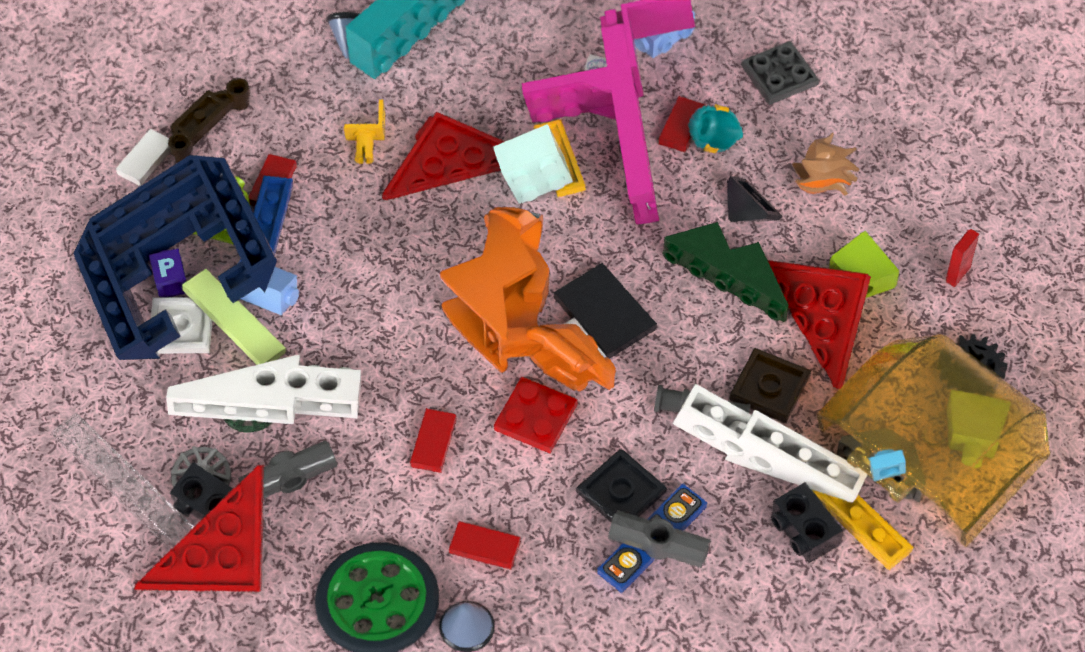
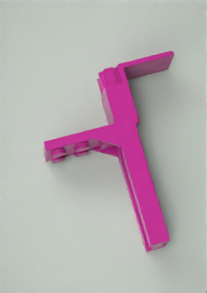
[521,0,695,225]

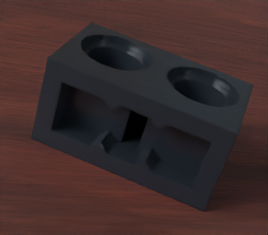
[170,462,233,520]
[771,482,844,563]

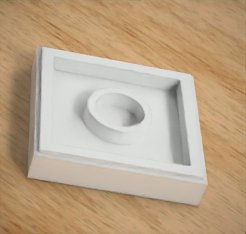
[150,297,213,354]

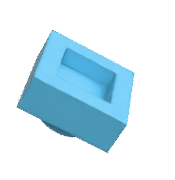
[869,449,906,481]

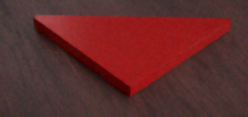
[382,111,505,200]
[767,260,871,390]
[134,465,264,592]

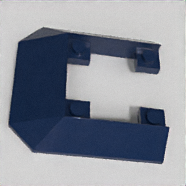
[73,155,277,360]

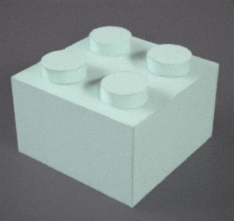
[493,124,573,204]

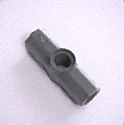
[238,440,337,499]
[608,510,711,568]

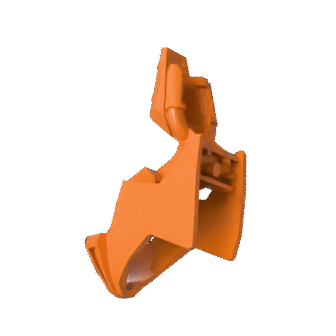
[440,207,616,392]

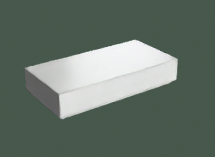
[116,129,170,186]

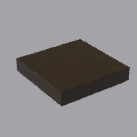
[729,348,812,423]

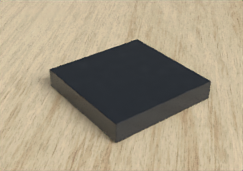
[576,448,667,522]

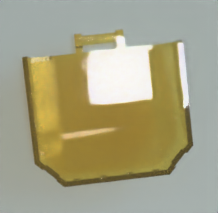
[817,334,1050,547]

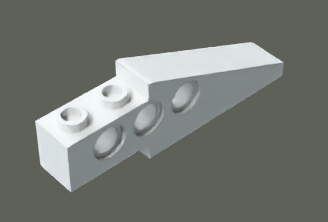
[166,355,361,424]
[673,384,868,503]

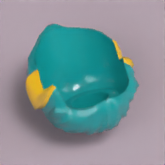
[688,104,743,153]

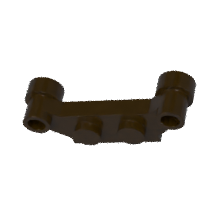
[168,78,250,163]

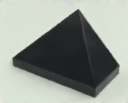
[727,176,783,222]

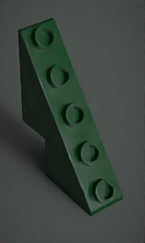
[662,222,789,322]

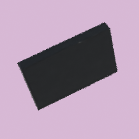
[554,263,657,359]

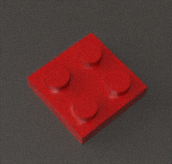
[494,376,578,454]

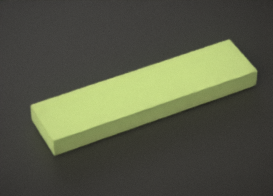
[182,269,286,365]

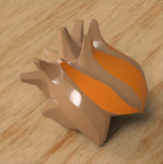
[792,132,859,196]

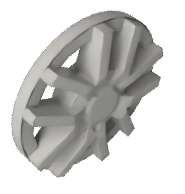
[171,446,231,499]

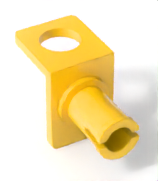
[344,99,386,164]

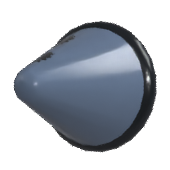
[326,12,361,59]
[439,601,495,652]

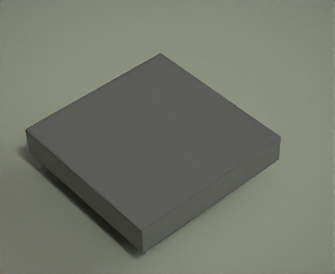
[741,41,819,105]

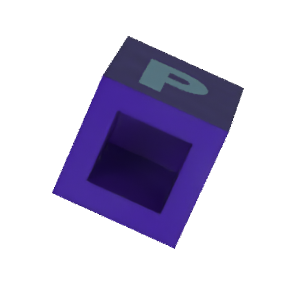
[149,248,187,298]

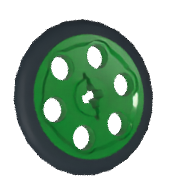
[315,542,439,652]

